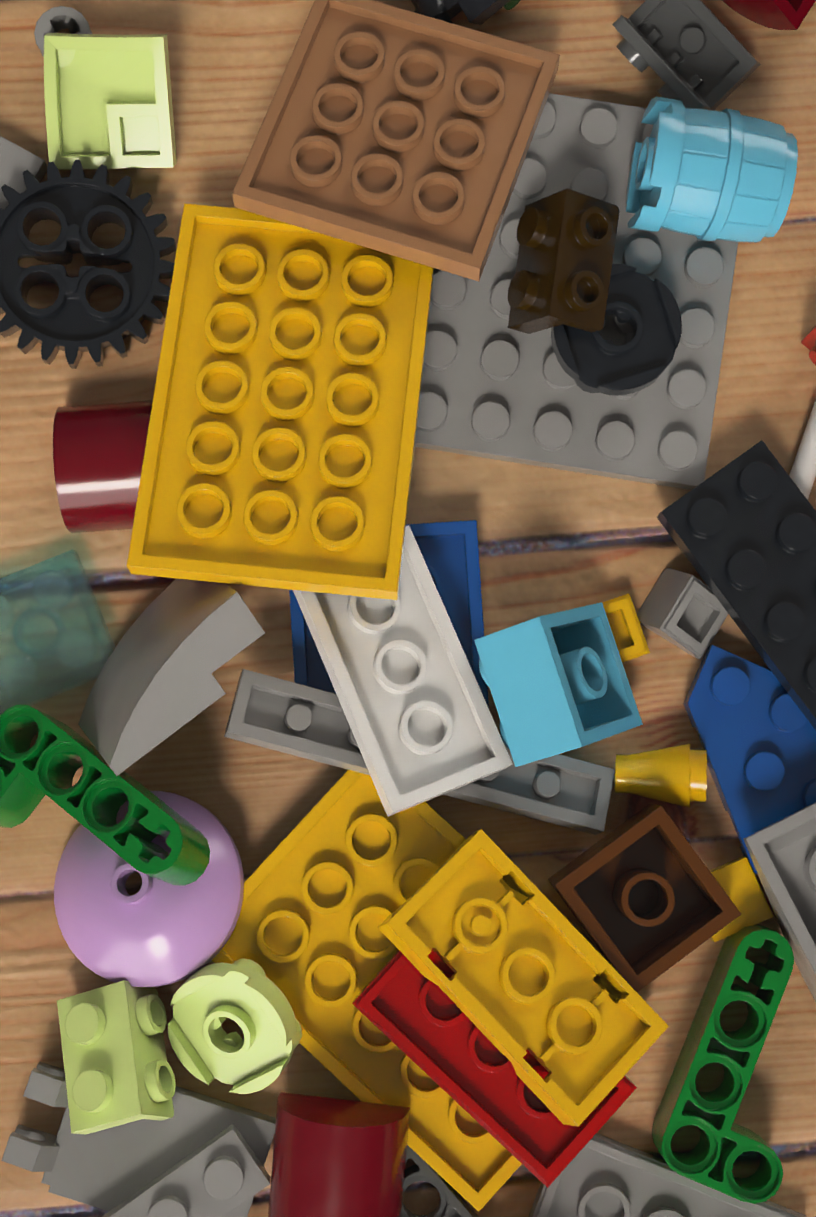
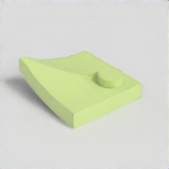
[44,33,177,169]

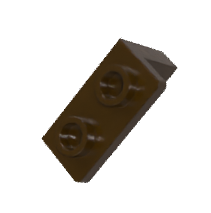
[508,188,620,334]

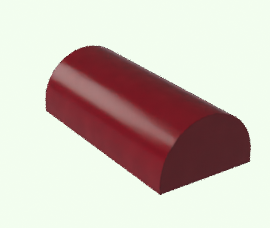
[53,400,153,533]
[268,1092,410,1217]

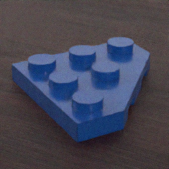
[683,645,816,875]

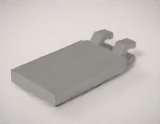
[1,1062,276,1217]

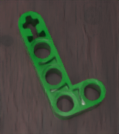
[0,705,210,886]
[652,924,794,1204]

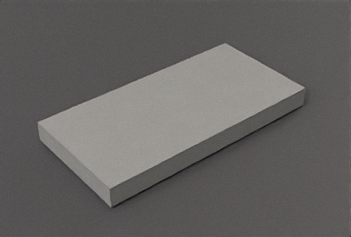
[529,1133,806,1217]

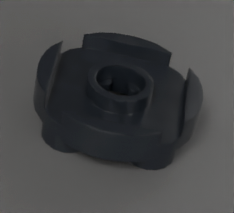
[551,264,682,396]

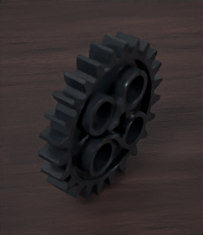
[0,160,176,369]

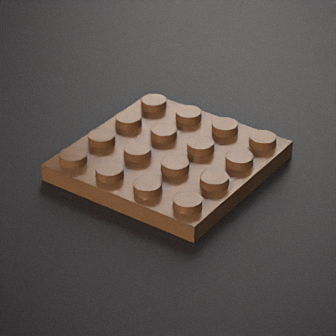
[232,0,560,282]

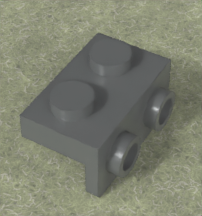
[612,0,761,110]

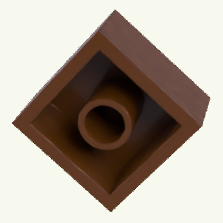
[548,803,741,992]

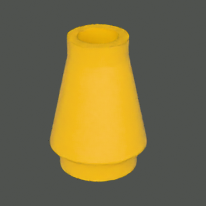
[615,743,707,808]

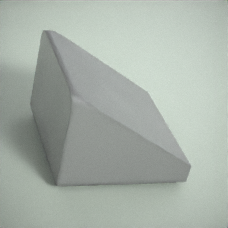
[637,568,728,660]

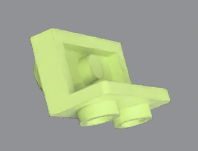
[57,980,176,1135]

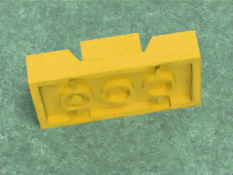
[378,829,669,1127]

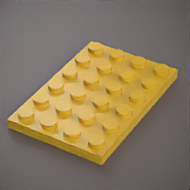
[127,203,434,600]
[212,770,617,1212]

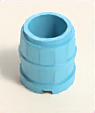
[626,96,798,243]

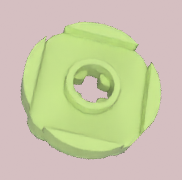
[167,959,302,1094]

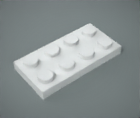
[293,525,513,817]

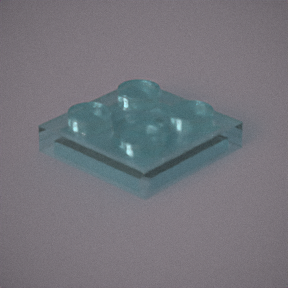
[0,549,115,715]

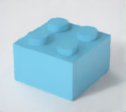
[474,602,643,767]

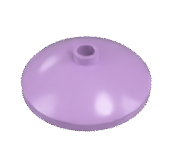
[54,791,244,988]

